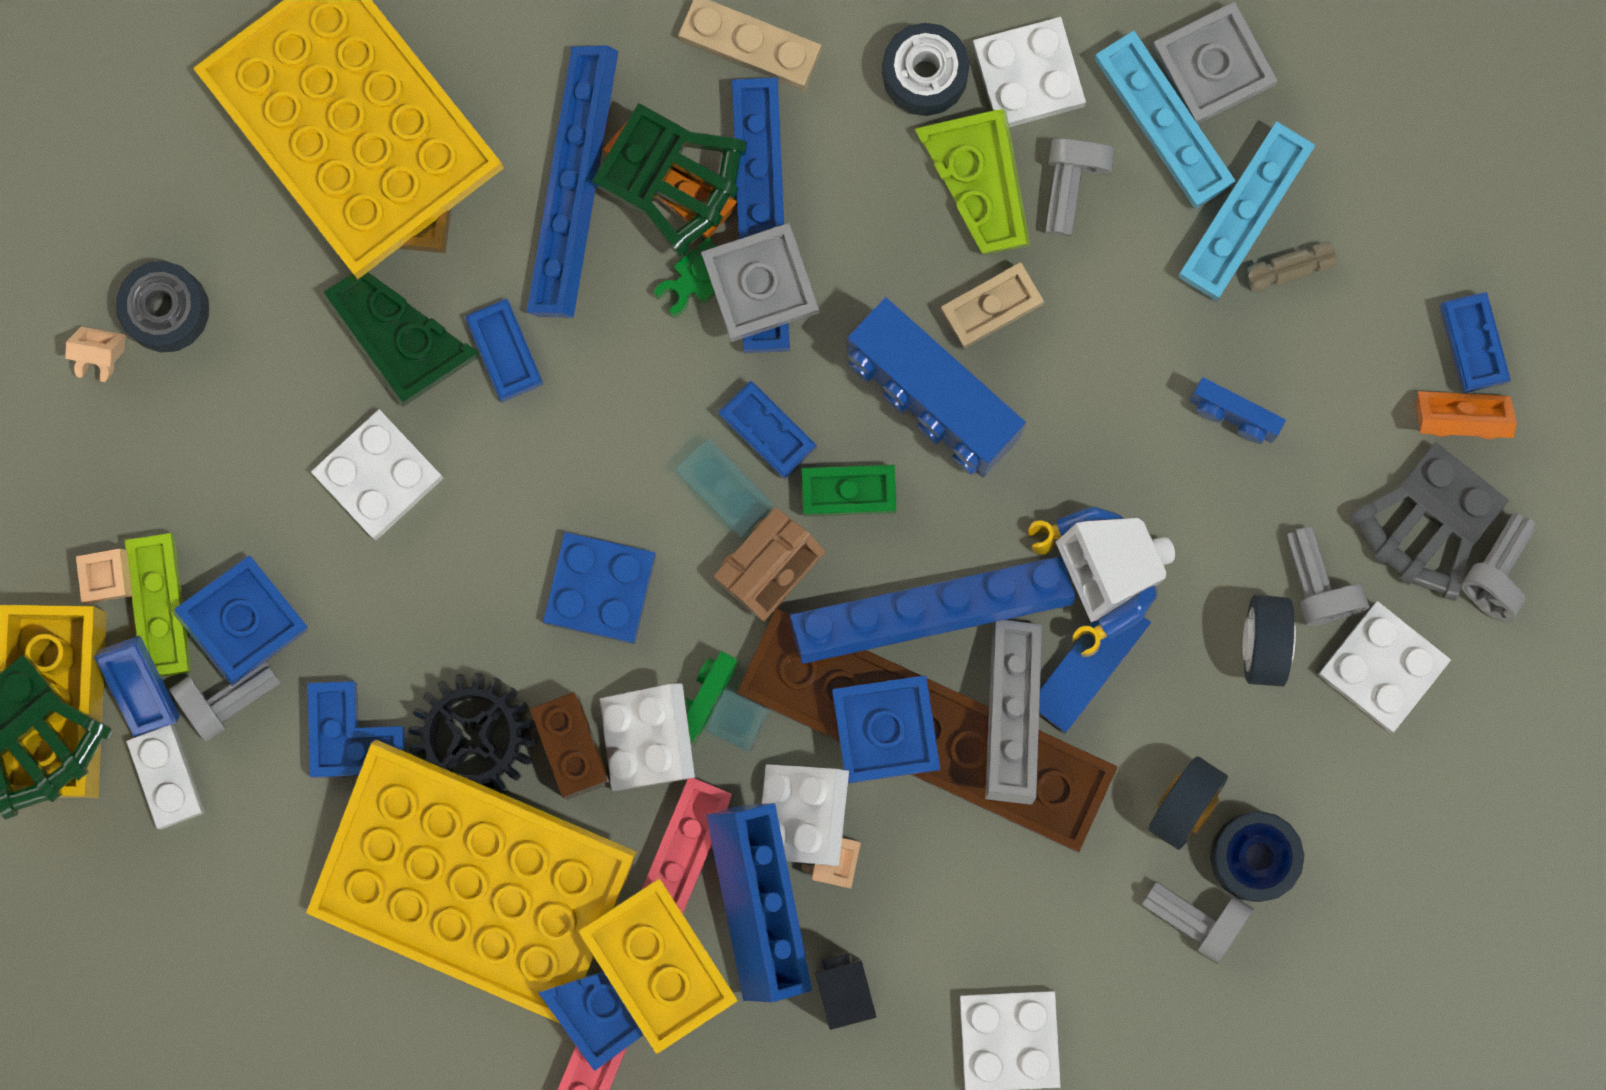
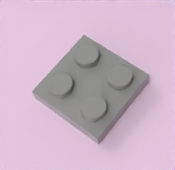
[1152,2,1278,124]
[701,223,819,342]

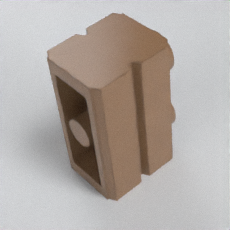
[713,507,826,622]

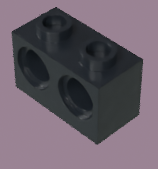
[815,953,877,1030]

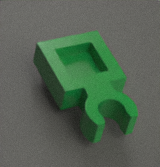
[654,238,717,318]

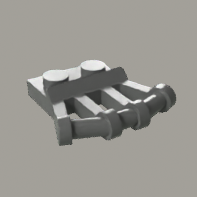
[1348,442,1510,602]

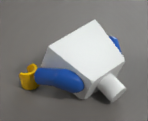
[1028,507,1175,657]

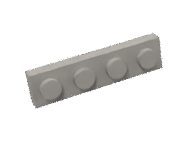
[985,620,1042,805]

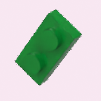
[802,465,897,517]
[685,651,739,745]

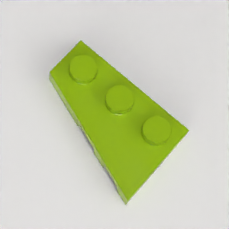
[915,109,1031,255]

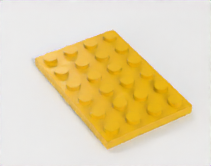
[193,0,504,280]
[306,740,637,1024]

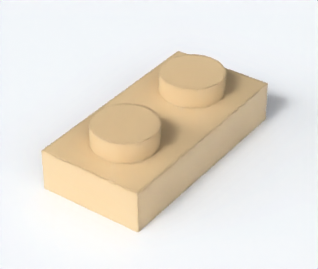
[940,262,1044,350]

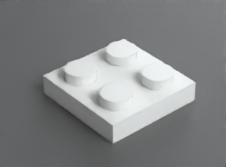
[972,17,1086,127]
[311,409,444,541]
[1317,601,1451,734]
[600,683,695,791]
[762,764,849,866]
[959,991,1061,1090]

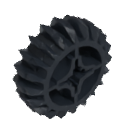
[409,673,536,793]

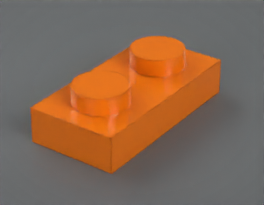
[1415,391,1517,439]

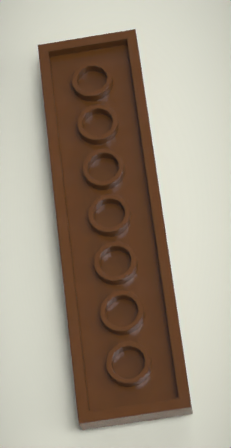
[736,608,1118,853]

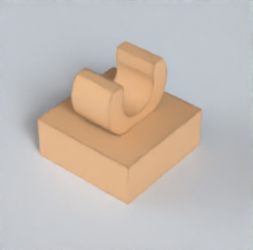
[65,326,126,382]
[76,549,133,604]
[801,838,861,889]

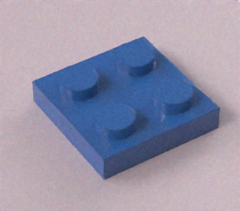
[543,532,656,644]
[174,555,308,686]
[832,676,940,784]

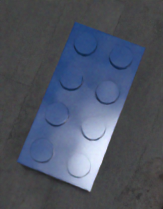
[847,297,1026,478]

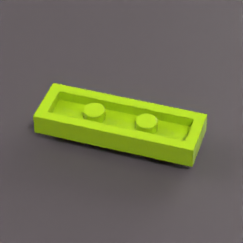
[125,533,192,677]

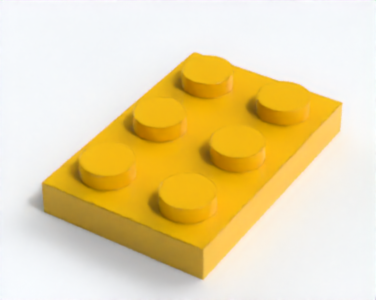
[578,878,738,1054]

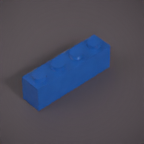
[706,803,812,1003]

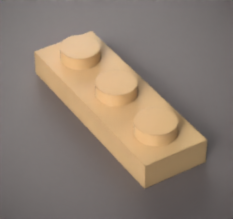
[678,0,822,91]

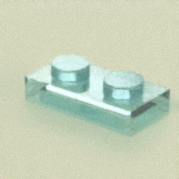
[675,438,774,538]

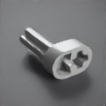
[1045,139,1115,236]
[1461,513,1535,622]
[1286,527,1369,626]
[169,662,281,742]
[1142,882,1254,964]

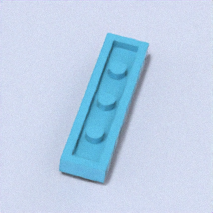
[1094,31,1235,209]
[1178,121,1315,301]

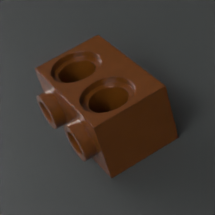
[530,692,611,800]

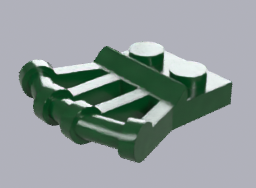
[592,103,747,257]
[0,655,114,820]

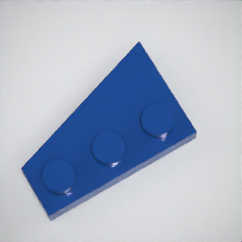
[539,971,644,1071]

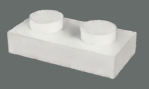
[126,725,205,829]

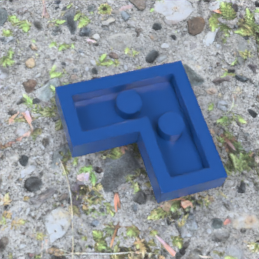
[308,681,406,778]

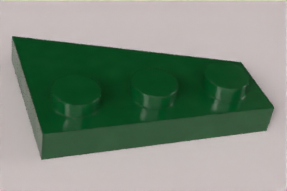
[323,272,479,407]

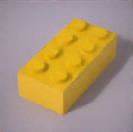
[0,605,107,798]

